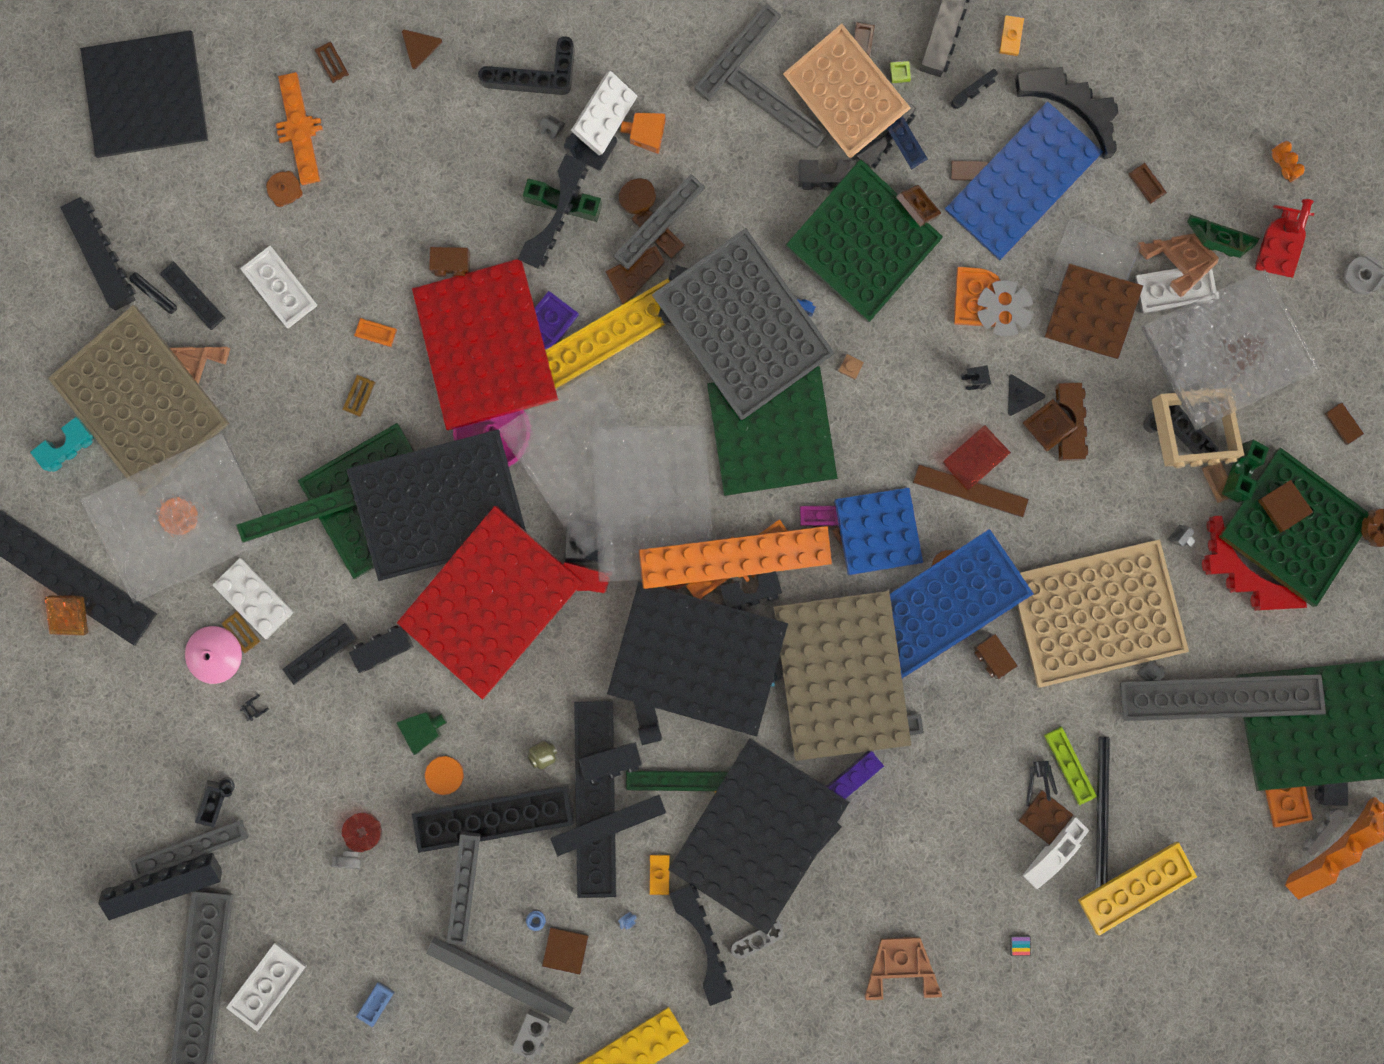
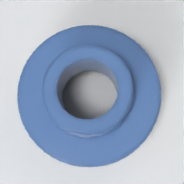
[526,911,546,931]
[618,912,637,930]

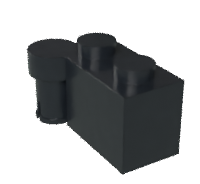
[195,777,235,828]

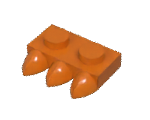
[1272,141,1305,183]

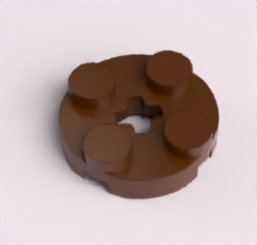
[1362,508,1384,547]

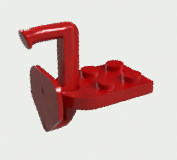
[1255,199,1315,278]

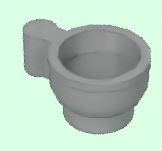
[331,851,361,869]

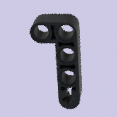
[1143,405,1219,454]

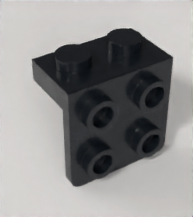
[564,122,617,171]

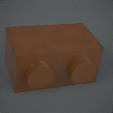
[429,247,470,277]
[974,634,1018,679]

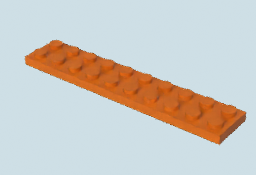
[638,526,832,589]

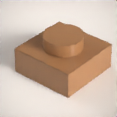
[838,354,864,380]

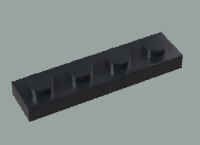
[160,261,226,330]
[282,623,357,685]

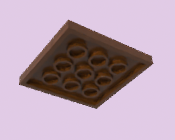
[1044,264,1144,359]

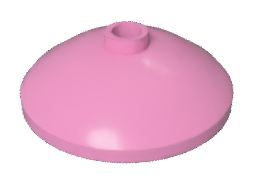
[185,626,242,684]

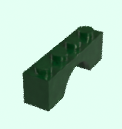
[523,178,602,222]

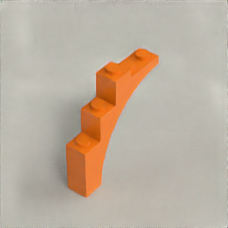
[1285,797,1384,900]

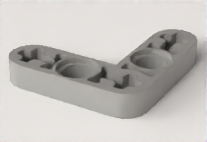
[731,918,783,959]

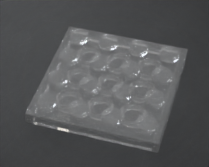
[1042,218,1141,295]

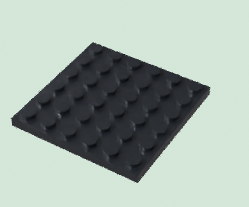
[80,30,208,158]

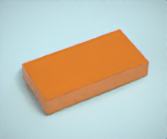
[354,318,397,347]

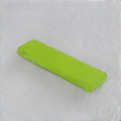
[1044,727,1097,805]

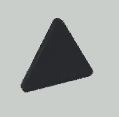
[1008,374,1045,416]

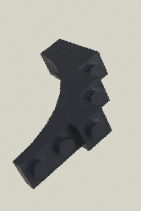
[1015,67,1118,159]

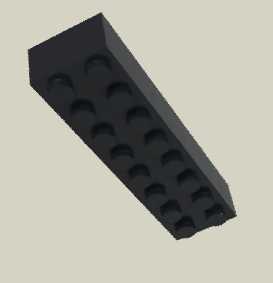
[412,784,575,853]

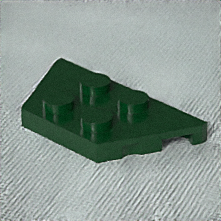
[1187,214,1260,258]

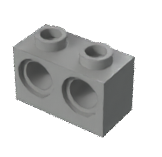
[512,1010,552,1060]

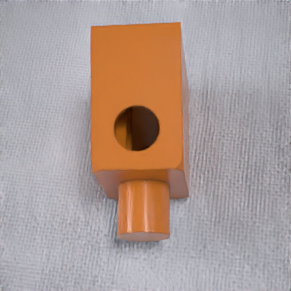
[620,113,666,154]

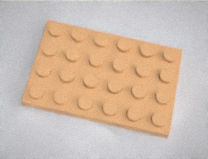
[783,24,911,158]

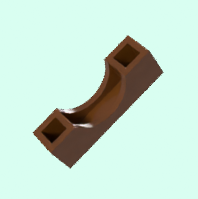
[1055,383,1088,462]

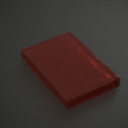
[942,425,1011,491]

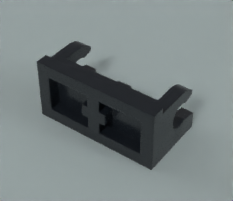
[960,365,991,391]

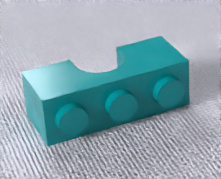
[30,417,95,472]

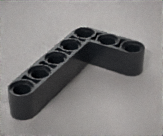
[478,36,575,95]
[634,702,662,746]

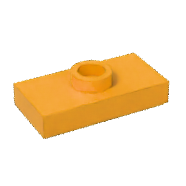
[999,15,1024,56]
[650,855,670,895]

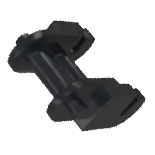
[240,694,270,721]

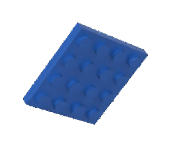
[834,488,923,575]

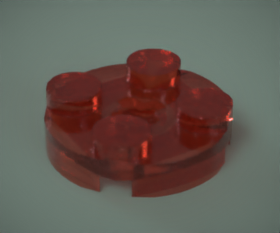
[342,812,382,852]

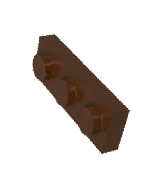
[631,210,685,260]

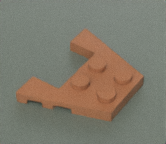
[1136,233,1219,297]
[170,347,231,384]
[865,937,942,1000]

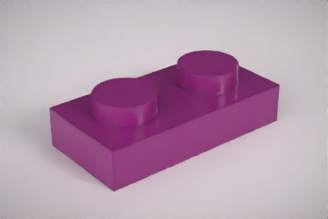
[800,506,839,526]

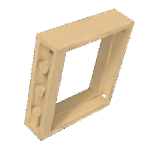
[1152,388,1244,469]

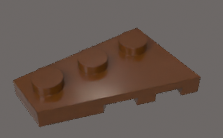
[605,245,665,304]

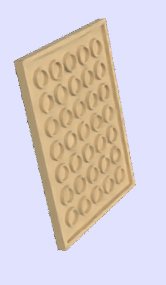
[1017,539,1189,688]

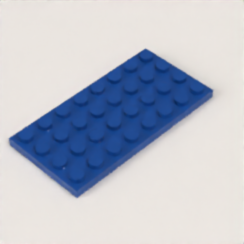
[945,101,1103,261]
[890,529,1034,679]

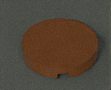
[619,178,656,214]

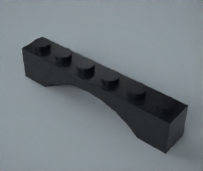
[518,154,589,269]
[669,884,734,1006]

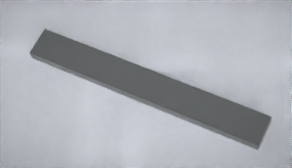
[426,938,574,1024]

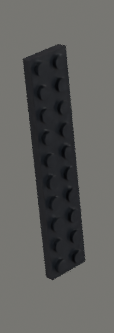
[0,509,157,646]
[574,701,617,898]

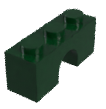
[1222,439,1269,503]

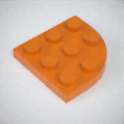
[954,267,1012,327]

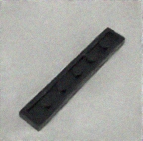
[550,794,666,857]

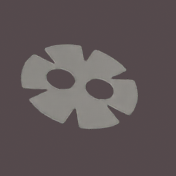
[977,280,1033,336]

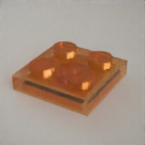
[45,595,88,636]

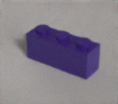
[827,751,884,799]

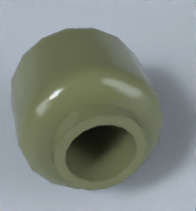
[527,741,557,770]

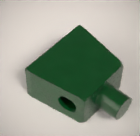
[397,711,447,755]

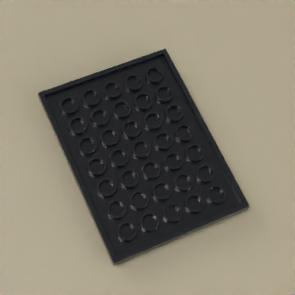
[347,429,526,581]
[607,582,788,737]
[668,738,850,934]

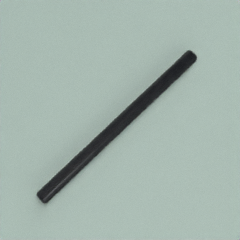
[1096,736,1110,889]

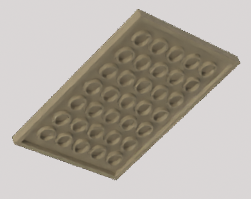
[48,305,230,496]
[774,591,911,761]

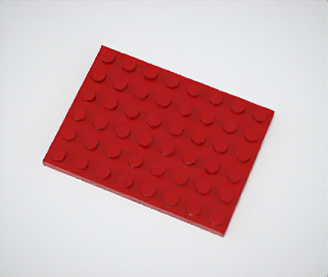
[412,259,559,431]
[397,506,584,700]

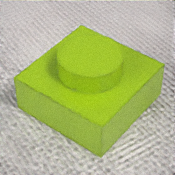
[890,61,911,84]

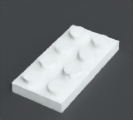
[571,71,637,155]
[240,246,318,328]
[1134,268,1218,314]
[213,558,294,639]
[226,942,307,1031]

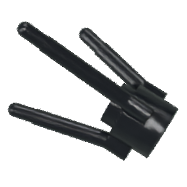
[1026,761,1058,806]

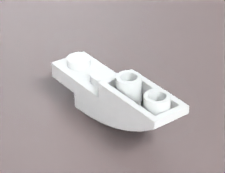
[1022,817,1089,889]

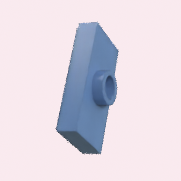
[356,982,395,1027]

